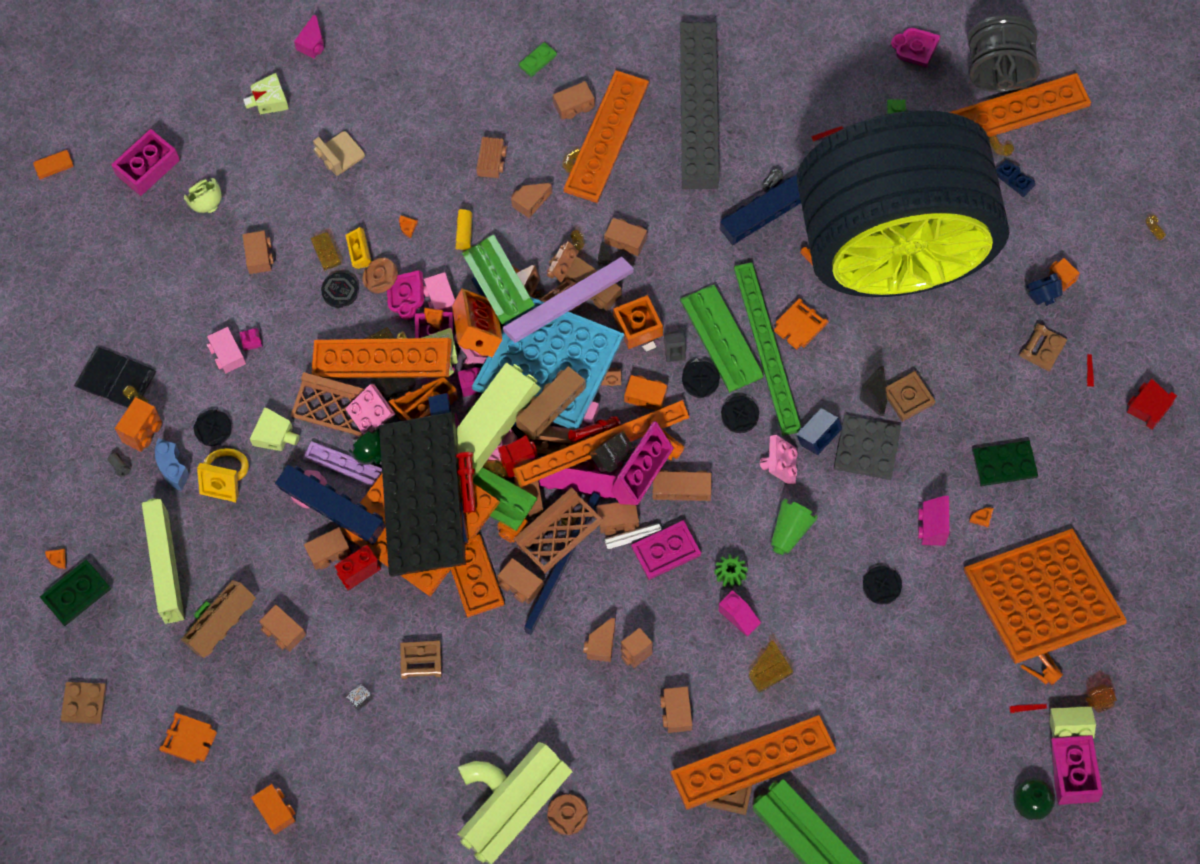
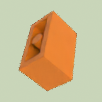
[624,375,667,411]
[251,784,295,835]

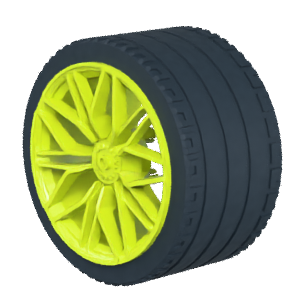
[797,110,1009,297]

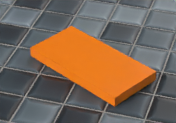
[451,534,504,618]

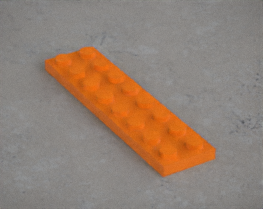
[563,70,649,203]
[949,73,1091,137]
[311,338,452,378]
[670,715,836,810]

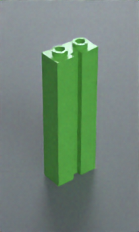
[753,779,862,864]

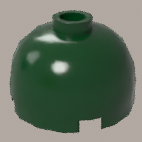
[349,428,381,465]
[1013,778,1055,820]

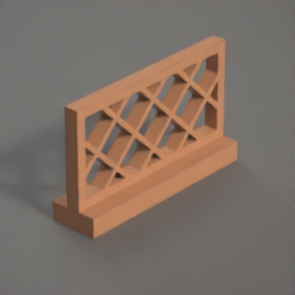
[290,372,365,437]
[513,487,604,573]

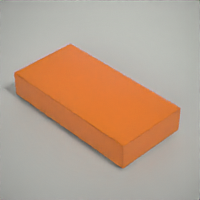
[33,150,74,179]

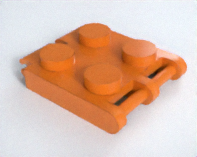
[774,298,829,350]
[159,713,217,764]

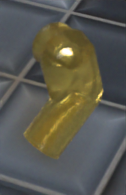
[562,148,580,173]
[1145,215,1166,241]

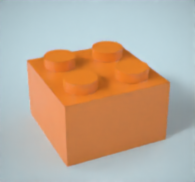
[613,295,663,350]
[115,397,162,452]

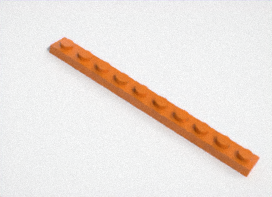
[513,400,690,487]

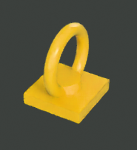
[197,448,249,502]

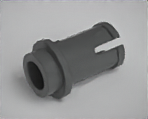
[762,168,783,191]
[107,453,130,477]

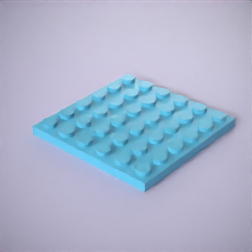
[472,297,625,430]

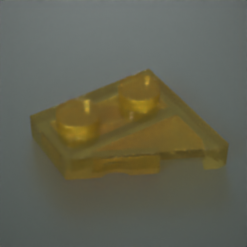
[748,640,793,693]

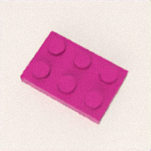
[631,520,701,580]

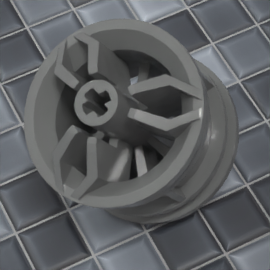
[968,15,1040,92]

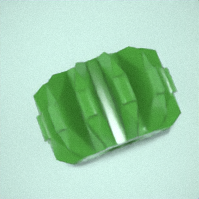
[714,554,748,588]

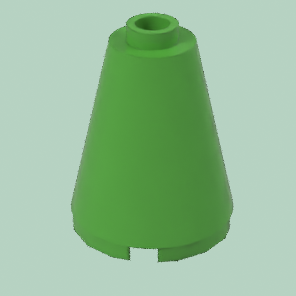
[771,499,818,556]

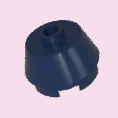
[1026,273,1063,306]

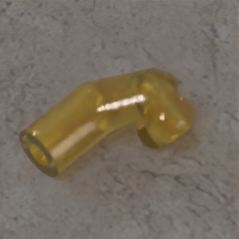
[989,136,1014,157]
[571,230,584,251]
[483,460,507,479]

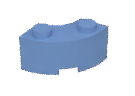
[155,438,189,491]

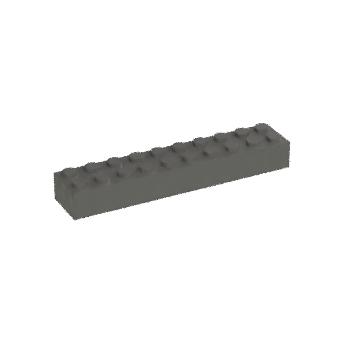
[680,22,719,189]

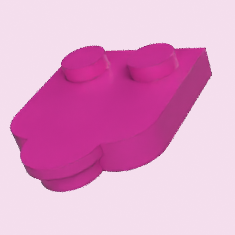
[891,28,940,68]
[387,270,424,320]

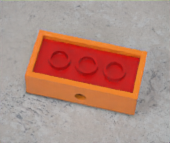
[452,288,503,357]

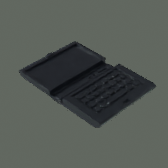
[74,347,156,408]

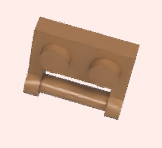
[1020,324,1068,372]
[400,641,442,679]

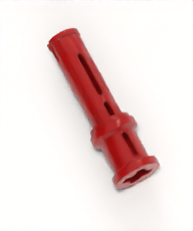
[568,416,621,442]
[456,452,476,513]

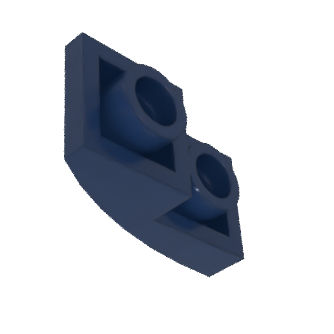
[996,160,1035,197]

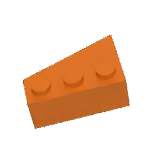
[388,377,458,421]

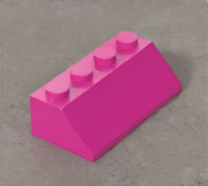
[611,421,674,505]
[539,454,623,499]

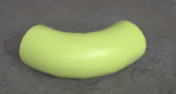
[458,761,507,793]

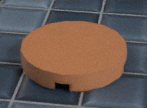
[362,258,398,294]
[547,794,588,835]

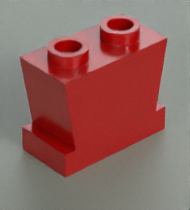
[1127,379,1177,430]
[498,436,539,478]
[334,545,381,591]

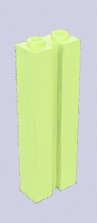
[456,363,541,479]
[142,498,185,624]
[457,742,573,864]

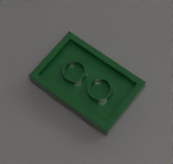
[972,440,1038,486]
[39,559,111,627]

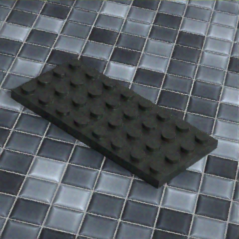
[379,412,466,577]

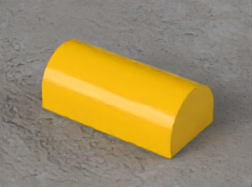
[455,209,473,250]
[345,227,371,269]

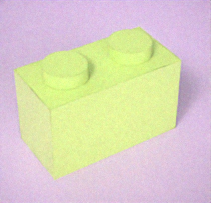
[1049,707,1096,738]

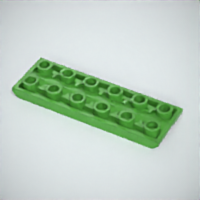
[462,234,535,324]
[680,284,763,393]
[473,467,537,531]

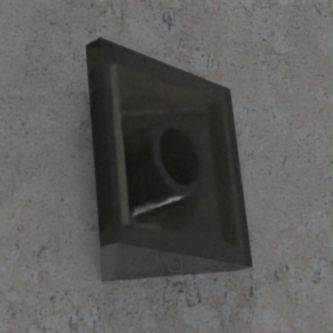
[860,366,887,416]

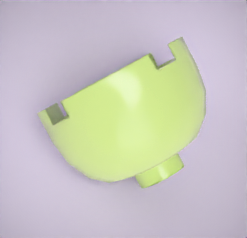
[184,178,222,213]

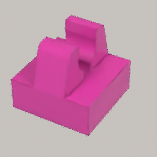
[239,328,262,351]

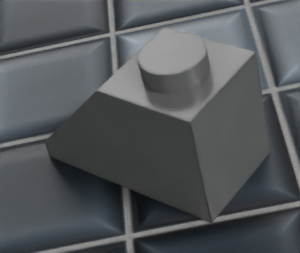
[664,332,686,362]

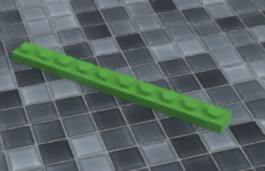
[734,263,801,436]

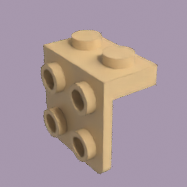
[313,131,365,176]

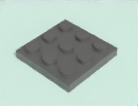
[834,415,901,480]

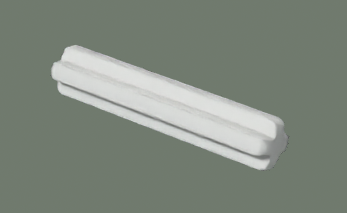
[605,523,661,549]

